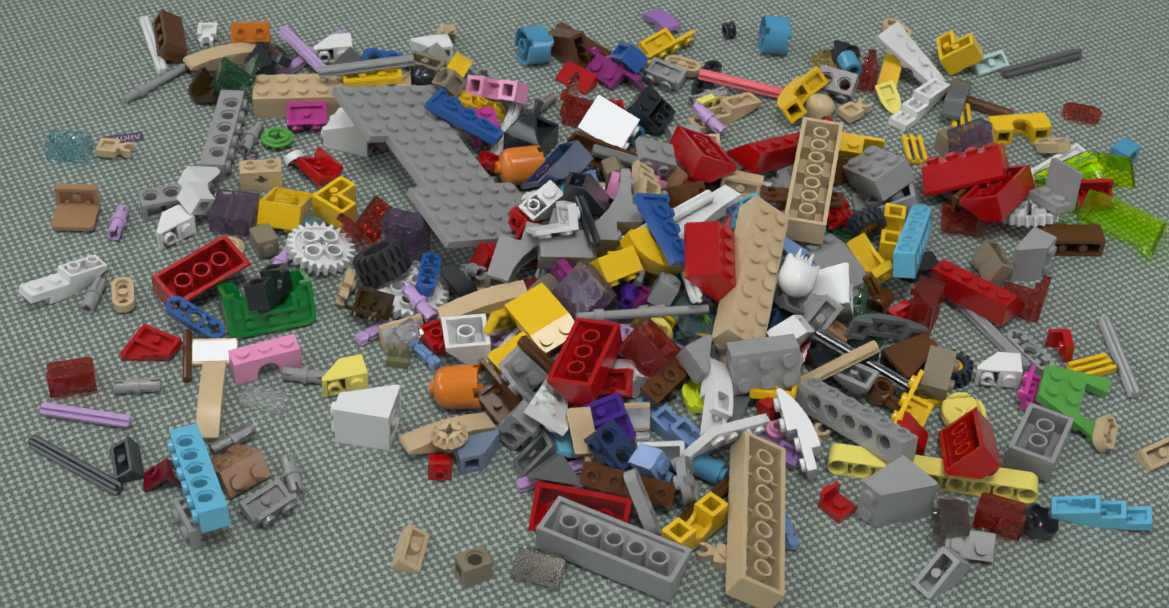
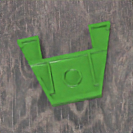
[1035,364,1111,444]

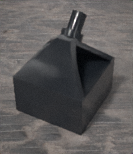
[504,99,559,158]

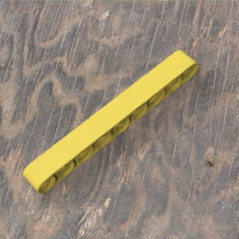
[827,443,1038,503]

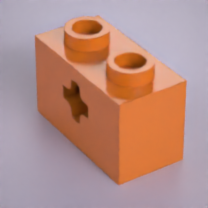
[230,21,271,43]

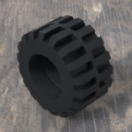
[352,238,412,287]

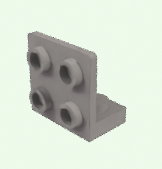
[1028,158,1083,214]
[498,346,548,404]

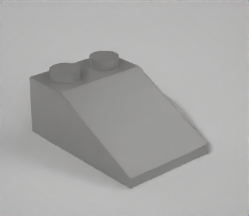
[852,181,921,221]
[801,233,867,290]

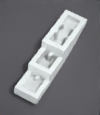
[888,77,950,132]
[676,185,741,239]

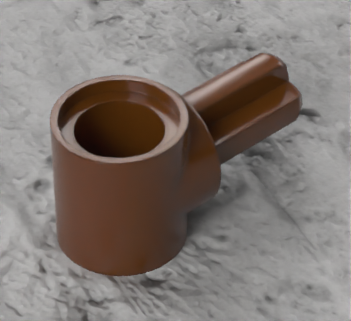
[862,273,894,314]
[867,377,902,412]

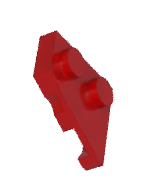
[119,323,183,361]

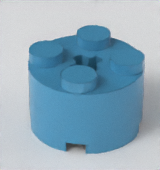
[758,15,792,55]
[514,25,554,65]

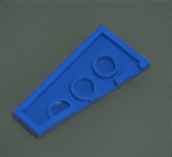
[424,87,505,146]
[632,193,684,267]

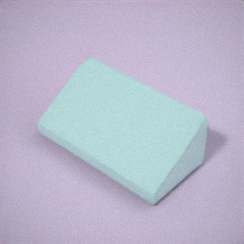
[969,50,1010,76]

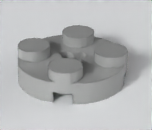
[672,456,700,505]

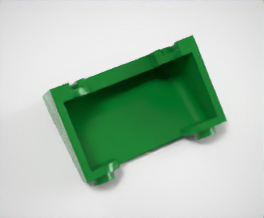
[216,268,316,338]

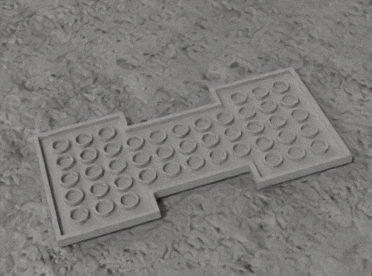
[331,85,541,249]

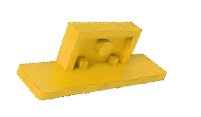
[637,28,696,68]
[838,132,885,158]
[890,369,934,427]

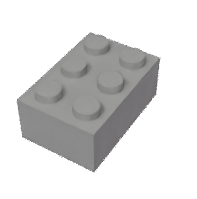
[842,145,915,201]
[726,334,801,395]
[1004,403,1074,482]

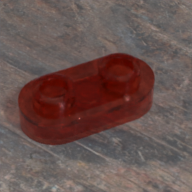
[1062,102,1102,124]

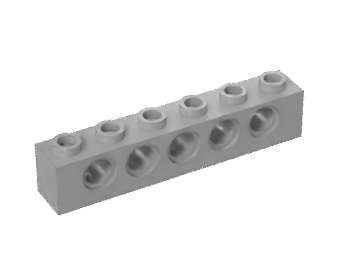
[199,90,249,181]
[796,377,918,463]

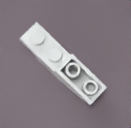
[19,255,108,304]
[700,357,733,436]
[773,388,821,480]

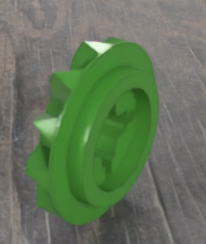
[261,127,293,150]

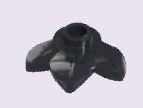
[823,40,861,63]

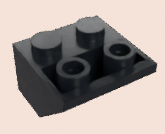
[625,84,676,134]
[562,171,610,217]

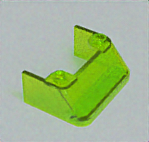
[1034,150,1136,215]
[1075,189,1169,257]

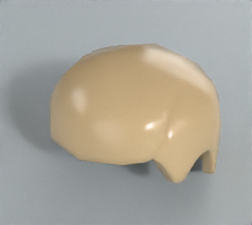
[804,93,835,119]

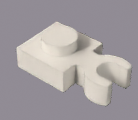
[197,22,218,48]

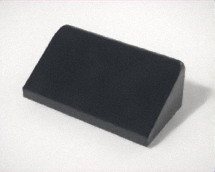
[110,436,144,483]

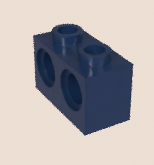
[584,418,636,470]

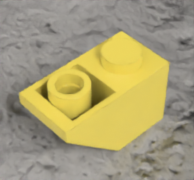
[322,354,368,397]

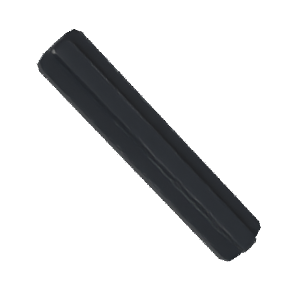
[574,195,601,249]

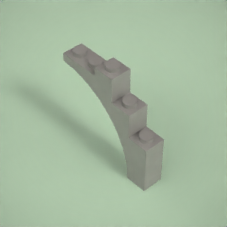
[538,168,645,269]
[484,208,583,288]

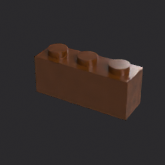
[152,9,188,64]
[1038,224,1106,257]

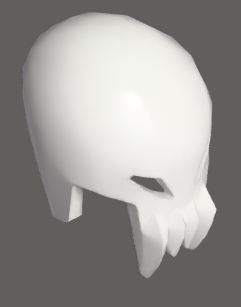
[777,248,820,298]

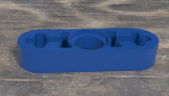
[415,252,441,297]
[165,296,225,339]

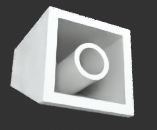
[577,95,640,150]
[321,107,376,158]
[795,263,853,322]
[330,385,401,451]

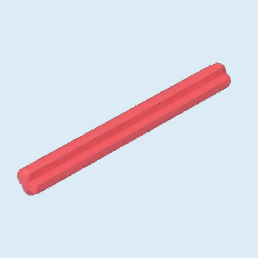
[698,69,784,99]

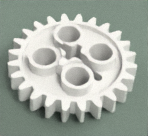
[1003,197,1064,227]
[285,222,356,276]
[378,267,449,319]

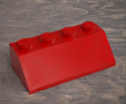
[669,125,738,183]
[726,131,800,174]
[921,142,1010,197]
[959,164,1035,223]
[684,221,736,302]
[152,234,251,308]
[928,259,1025,326]
[546,317,623,405]
[938,407,1001,479]
[528,480,634,531]

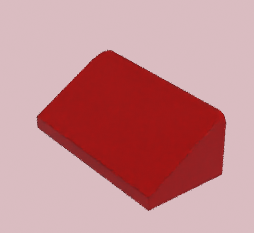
[555,61,598,95]

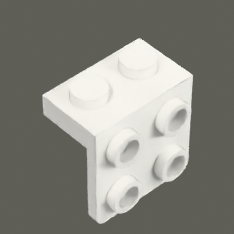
[526,201,580,239]

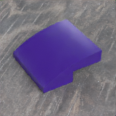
[582,392,637,443]

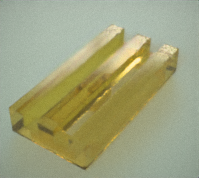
[811,48,835,68]

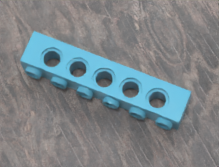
[893,204,932,278]
[167,423,231,533]

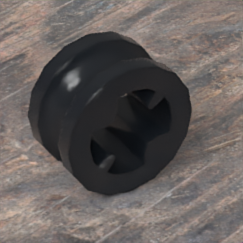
[722,21,736,39]

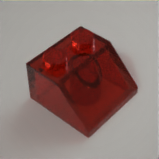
[908,275,946,336]
[618,318,681,378]

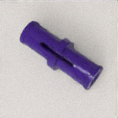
[620,279,638,309]

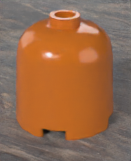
[495,145,544,186]
[429,363,484,410]

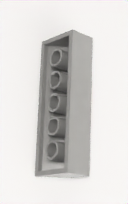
[535,496,692,602]

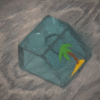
[669,288,718,345]

